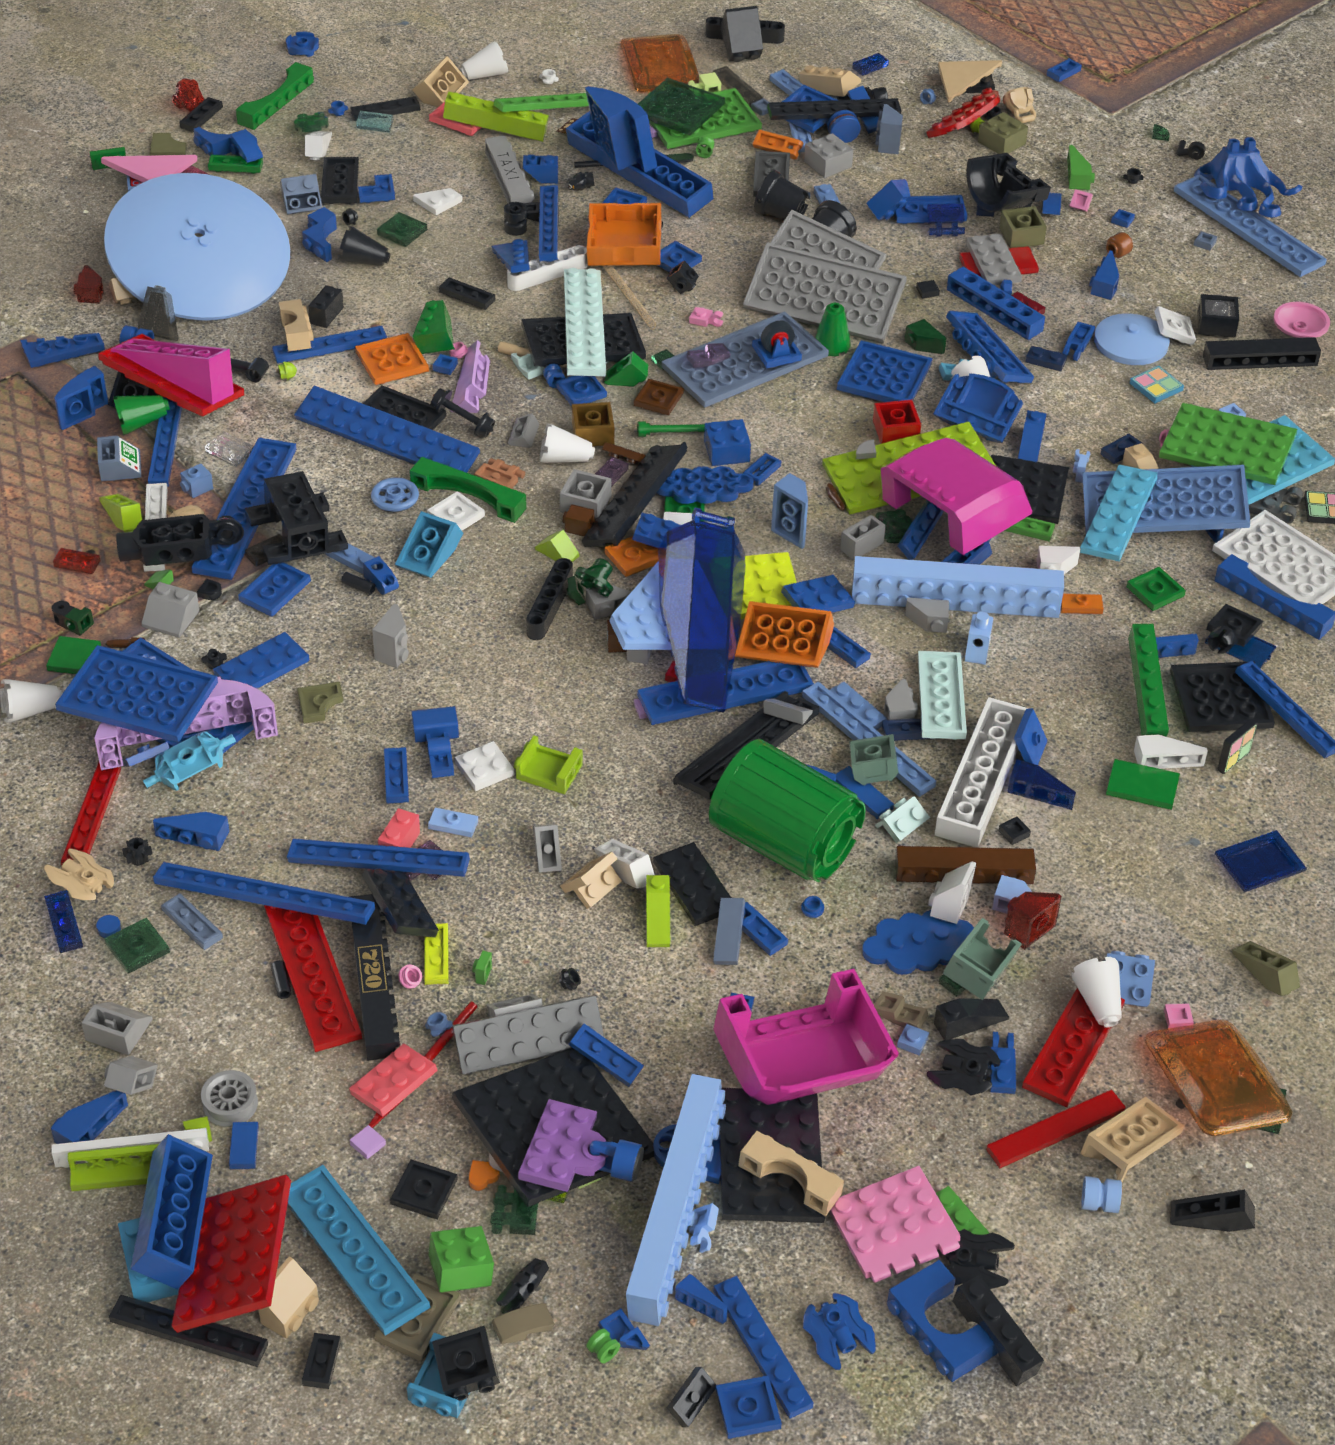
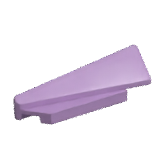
[450,340,490,413]

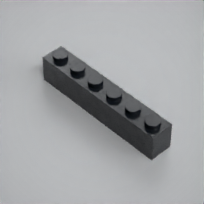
[1203,337,1321,370]

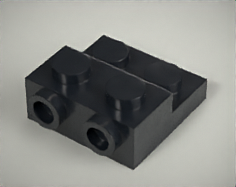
[432,1326,500,1401]

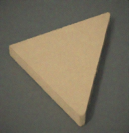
[938,60,1002,103]

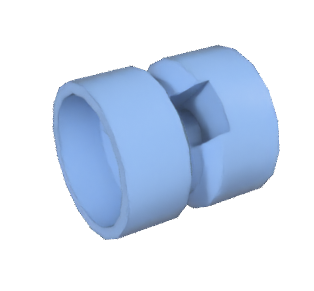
[1081,1176,1122,1213]

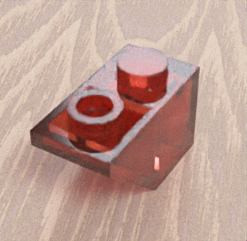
[74,265,104,304]

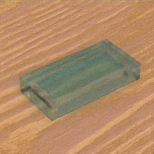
[356,111,394,133]

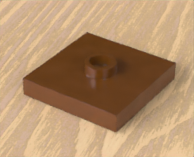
[634,379,684,416]

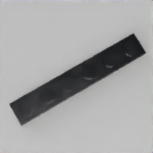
[109,1294,268,1367]

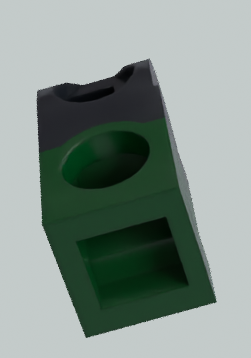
[51,601,94,636]

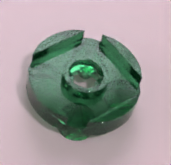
[294,112,329,132]
[875,509,913,544]

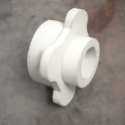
[539,69,559,84]

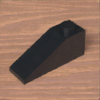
[934,998,1009,1040]
[1170,1189,1255,1232]

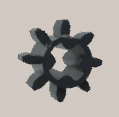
[122,837,153,866]

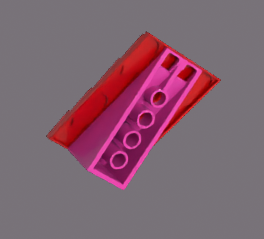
[98,334,245,417]

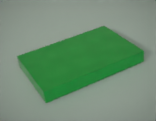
[1106,759,1180,810]

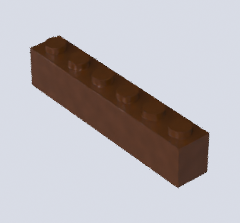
[895,846,1036,884]

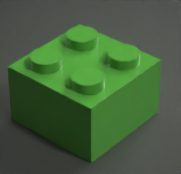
[428,1226,494,1292]

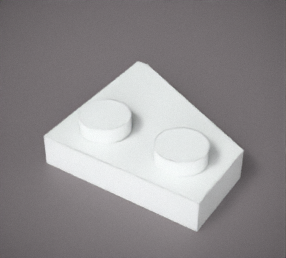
[413,188,462,215]

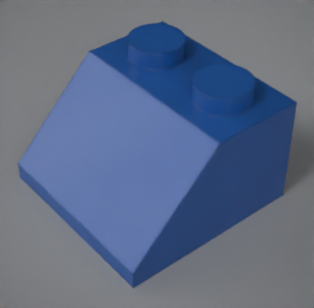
[866,179,910,220]

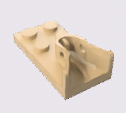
[1081,1097,1184,1182]

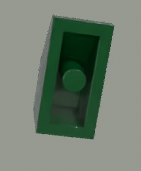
[904,319,947,354]

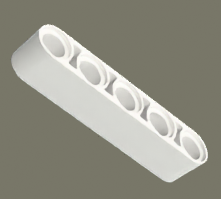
[507,245,588,291]

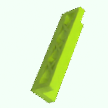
[68,1144,159,1191]

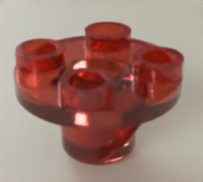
[172,78,205,112]

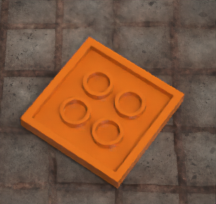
[355,333,429,385]

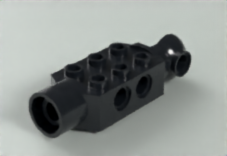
[116,514,244,566]

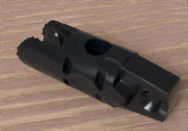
[496,1258,549,1314]

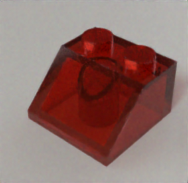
[1004,892,1062,950]

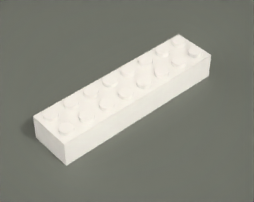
[935,697,1028,847]

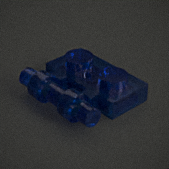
[927,203,965,237]

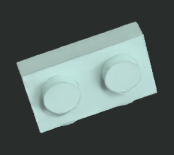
[875,796,930,843]

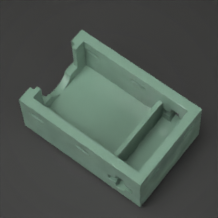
[943,918,1022,1000]

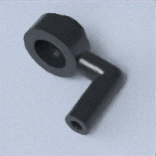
[1176,140,1206,160]

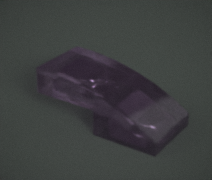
[686,343,731,368]

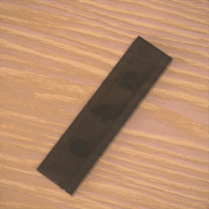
[712,66,764,107]

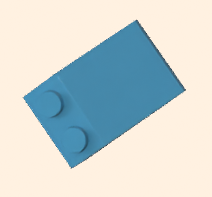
[395,511,463,578]

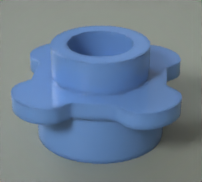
[425,1012,453,1037]

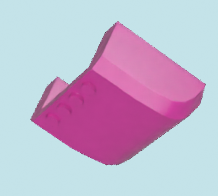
[881,438,1032,555]
[713,969,899,1105]

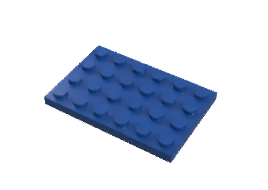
[55,645,218,743]

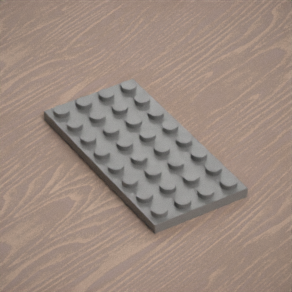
[743,242,907,343]

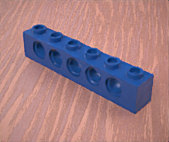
[947,266,1045,340]

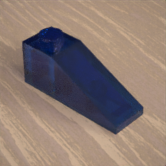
[1007,759,1076,810]

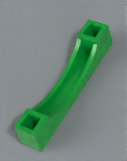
[236,62,314,130]
[410,457,527,523]

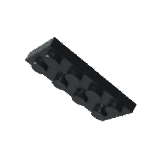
[321,157,359,204]
[363,385,447,430]
[653,842,732,926]
[362,868,439,937]

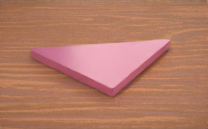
[101,155,197,182]

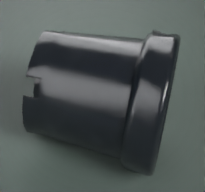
[754,170,811,220]
[812,200,857,238]

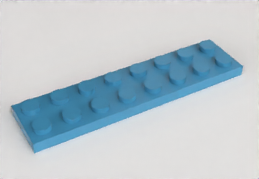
[287,1165,431,1336]

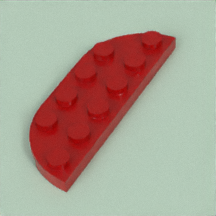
[926,88,1000,138]

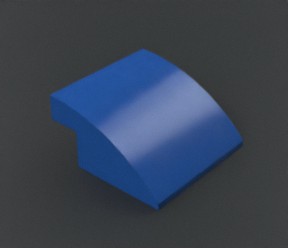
[585,86,657,172]

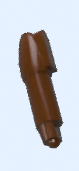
[826,483,846,511]
[105,637,145,648]

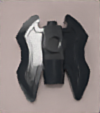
[927,1039,1000,1096]
[944,1229,1015,1290]

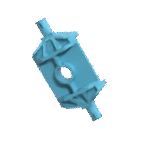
[143,731,236,791]

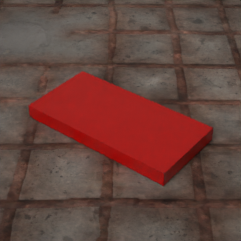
[959,246,1039,277]

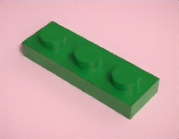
[208,155,263,174]

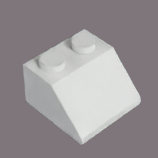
[928,861,976,924]

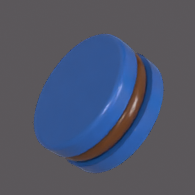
[827,110,861,143]

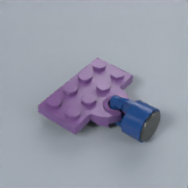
[518,1099,644,1192]

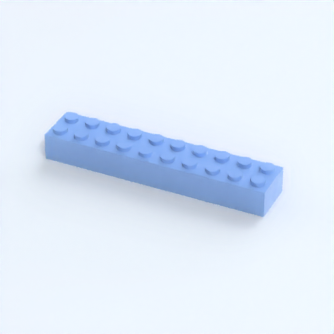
[852,556,1064,618]
[626,1074,726,1326]

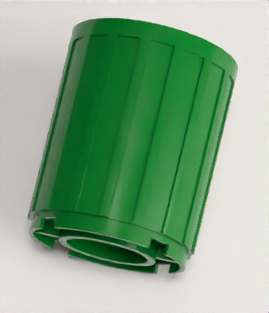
[709,739,866,882]

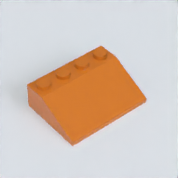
[735,601,834,668]

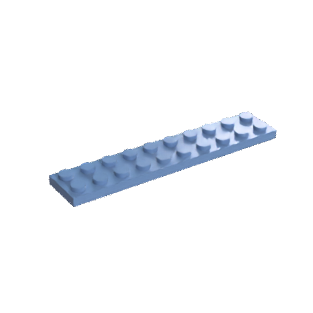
[1174,174,1327,277]

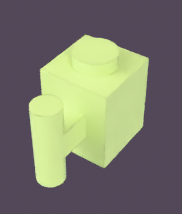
[688,72,721,96]

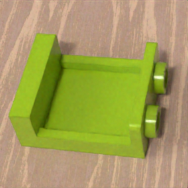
[514,735,583,795]

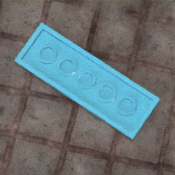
[1080,465,1157,562]

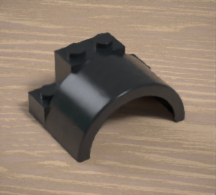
[966,153,1051,212]

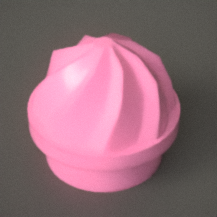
[398,964,422,989]

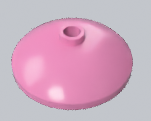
[1273,302,1330,338]

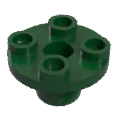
[574,558,614,598]

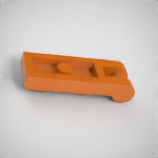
[753,130,804,160]

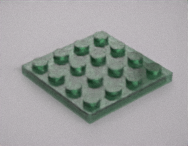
[638,77,725,136]

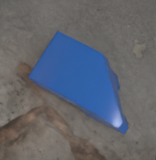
[598,1308,650,1350]

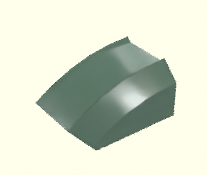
[850,734,899,786]

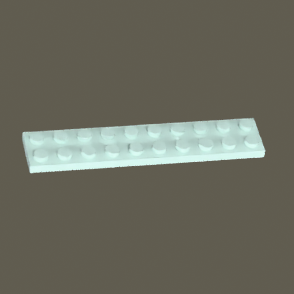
[564,268,606,376]

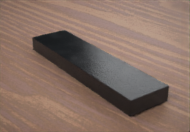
[350,96,421,121]

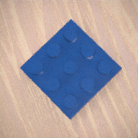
[782,85,837,133]

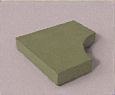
[150,133,187,156]
[297,682,344,724]

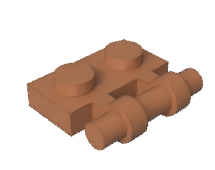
[474,458,525,489]

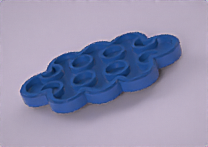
[657,466,754,504]
[862,910,974,975]

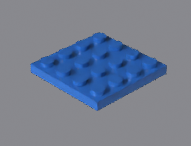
[837,340,933,402]

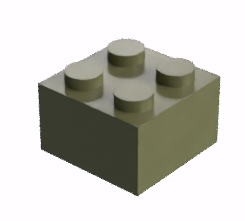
[978,112,1028,154]
[999,206,1047,248]

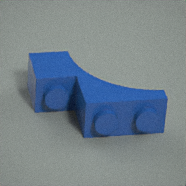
[193,127,257,156]
[302,207,337,262]

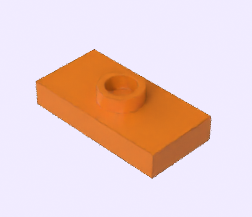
[1061,594,1104,614]

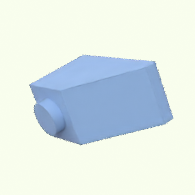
[992,875,1041,922]

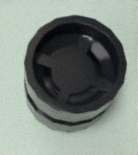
[504,202,527,236]

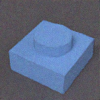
[897,1024,929,1056]

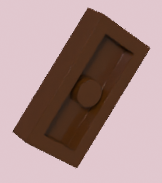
[602,442,646,464]

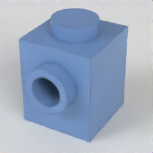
[180,464,213,498]

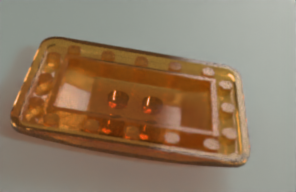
[621,34,699,92]
[1145,1019,1292,1136]

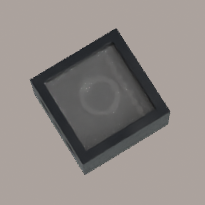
[1197,294,1240,337]

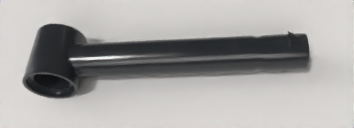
[231,357,269,383]

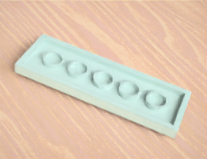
[918,651,967,740]

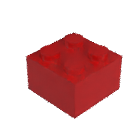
[873,400,921,444]

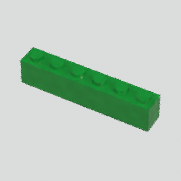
[1128,624,1169,737]

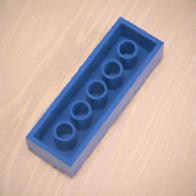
[131,1134,213,1290]

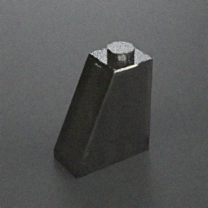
[137,285,179,341]

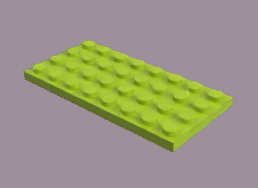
[822,422,996,515]

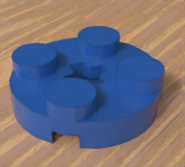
[286,31,319,57]

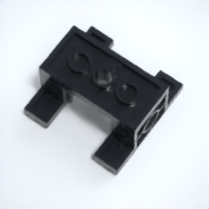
[245,471,348,565]

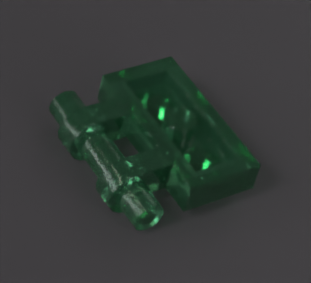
[490,1185,539,1235]

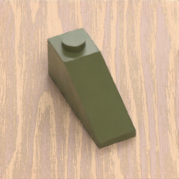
[1232,941,1300,996]

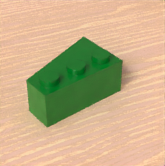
[412,300,455,354]

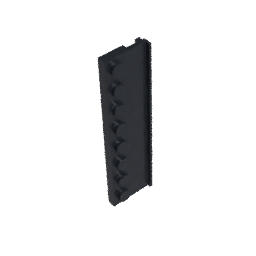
[581,442,688,547]
[673,691,819,800]

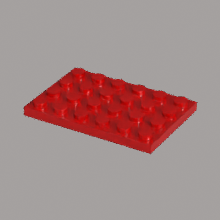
[172,1174,291,1333]

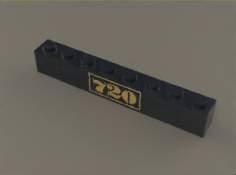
[349,894,400,1061]

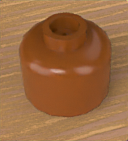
[1106,232,1133,258]

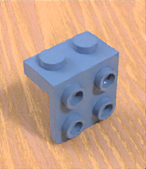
[1104,951,1155,1007]

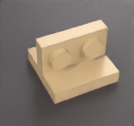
[560,852,622,909]

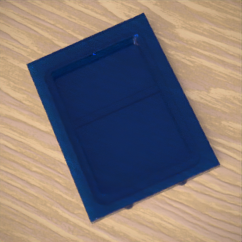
[1215,830,1307,892]

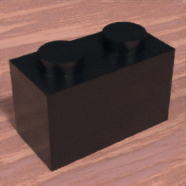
[308,285,344,328]

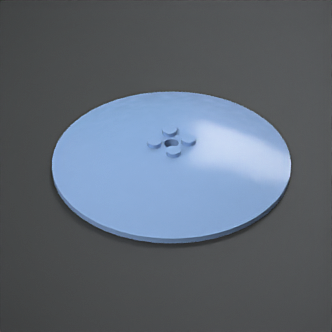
[104,173,290,320]

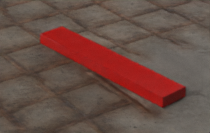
[61,762,121,866]
[986,1089,1126,1169]

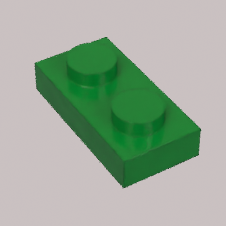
[90,147,126,170]

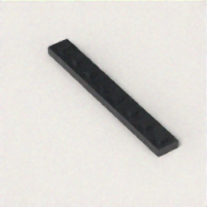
[767,98,902,120]

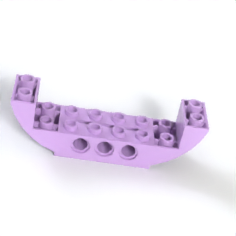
[95,676,278,770]

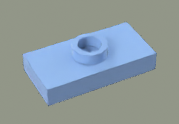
[428,807,478,838]

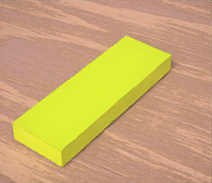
[424,923,449,985]

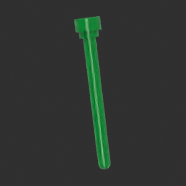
[637,421,705,437]

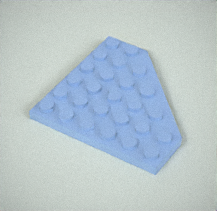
[609,559,738,650]

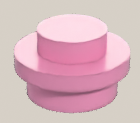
[449,342,468,359]

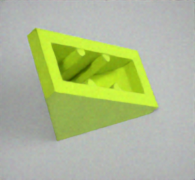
[535,530,579,562]

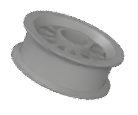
[201,1070,258,1127]

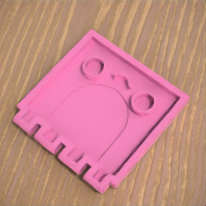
[829,1166,960,1283]

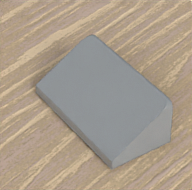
[508,413,539,448]
[764,699,813,725]

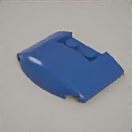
[933,373,1023,443]

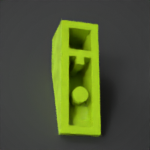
[99,494,142,532]
[646,875,670,947]

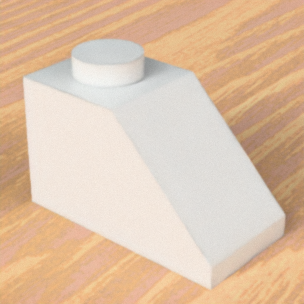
[1037,546,1080,574]

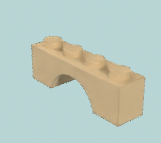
[279,299,314,351]
[738,1131,844,1216]

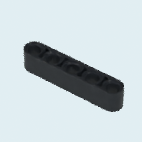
[705,17,785,44]
[526,558,573,640]

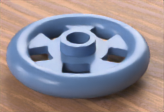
[371,477,419,512]

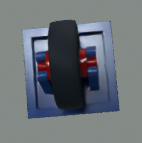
[752,320,802,369]

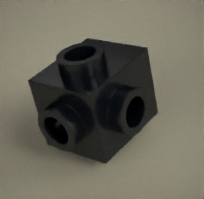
[666,260,699,294]

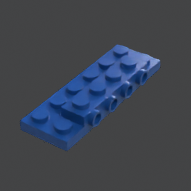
[946,311,1034,383]

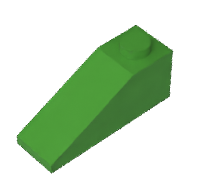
[1067,145,1095,190]

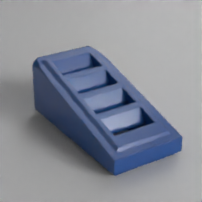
[675,1274,727,1324]

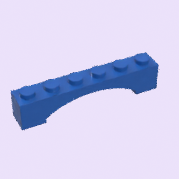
[1214,554,1335,640]

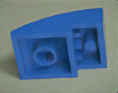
[54,366,108,430]

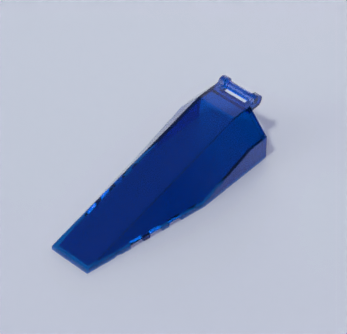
[658,507,746,713]

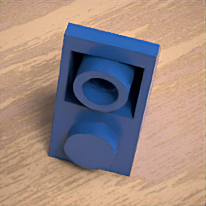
[523,155,558,184]

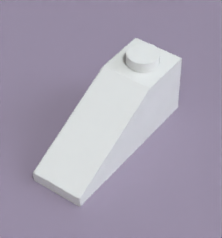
[305,131,332,160]
[1134,735,1208,769]
[594,839,654,888]

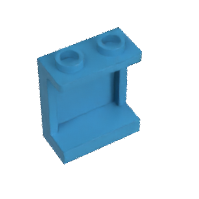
[407,1333,470,1418]

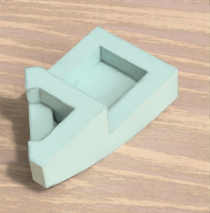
[511,353,545,380]

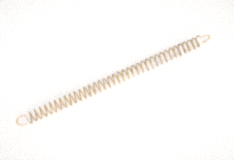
[603,265,656,330]

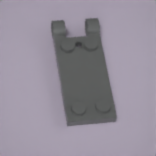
[1249,487,1303,524]

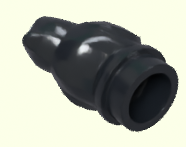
[569,171,595,190]

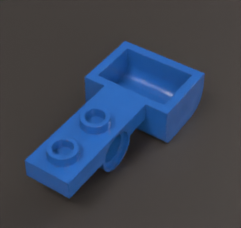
[411,706,459,778]

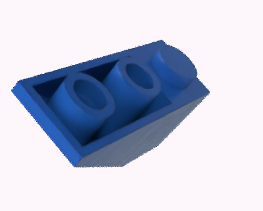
[1089,250,1120,300]
[153,812,230,851]

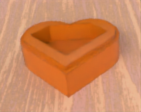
[469,1160,500,1191]

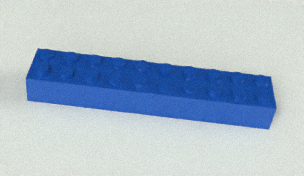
[566,111,714,218]

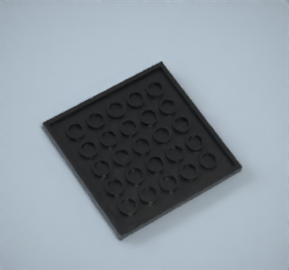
[452,1048,654,1207]

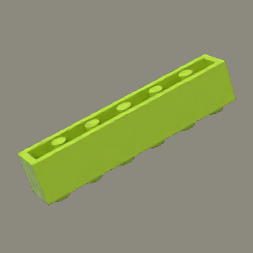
[443,92,549,142]

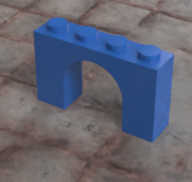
[887,1260,998,1382]

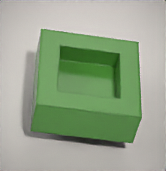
[472,951,492,985]

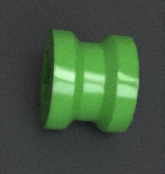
[696,136,714,158]
[586,1328,620,1363]

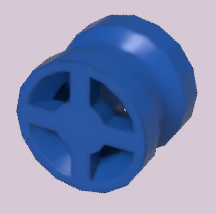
[543,364,566,388]

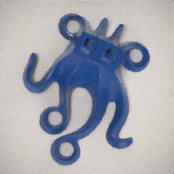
[1194,137,1303,218]

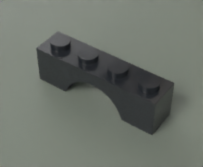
[952,1275,1044,1387]

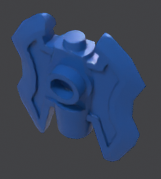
[803,1293,876,1370]

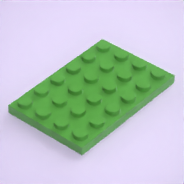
[642,88,762,149]
[1159,403,1297,485]

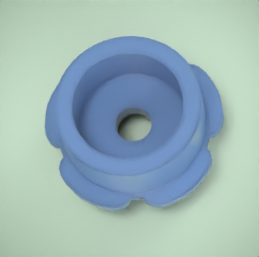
[920,88,936,104]

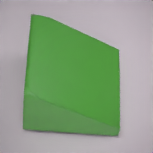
[144,569,174,589]

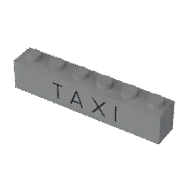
[485,135,534,203]

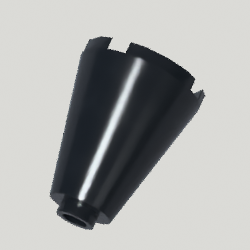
[338,226,391,266]

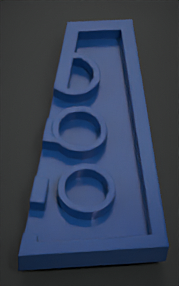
[492,239,530,273]
[20,333,105,368]

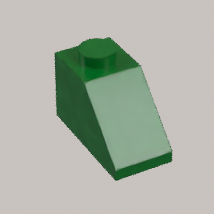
[604,351,649,387]

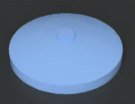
[1094,313,1170,365]

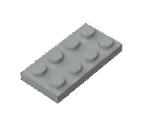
[966,234,1022,285]

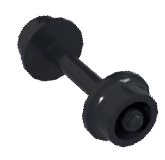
[430,388,495,438]

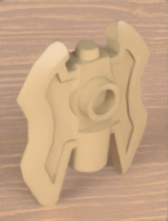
[44,849,114,900]

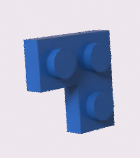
[358,174,395,203]

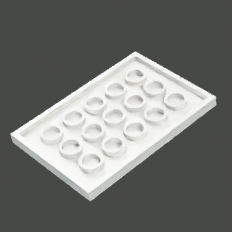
[1212,510,1335,604]

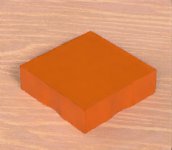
[587,203,662,266]

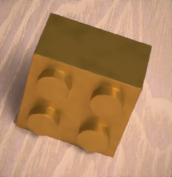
[572,402,615,446]

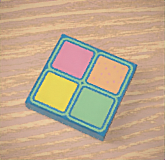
[1129,366,1184,404]

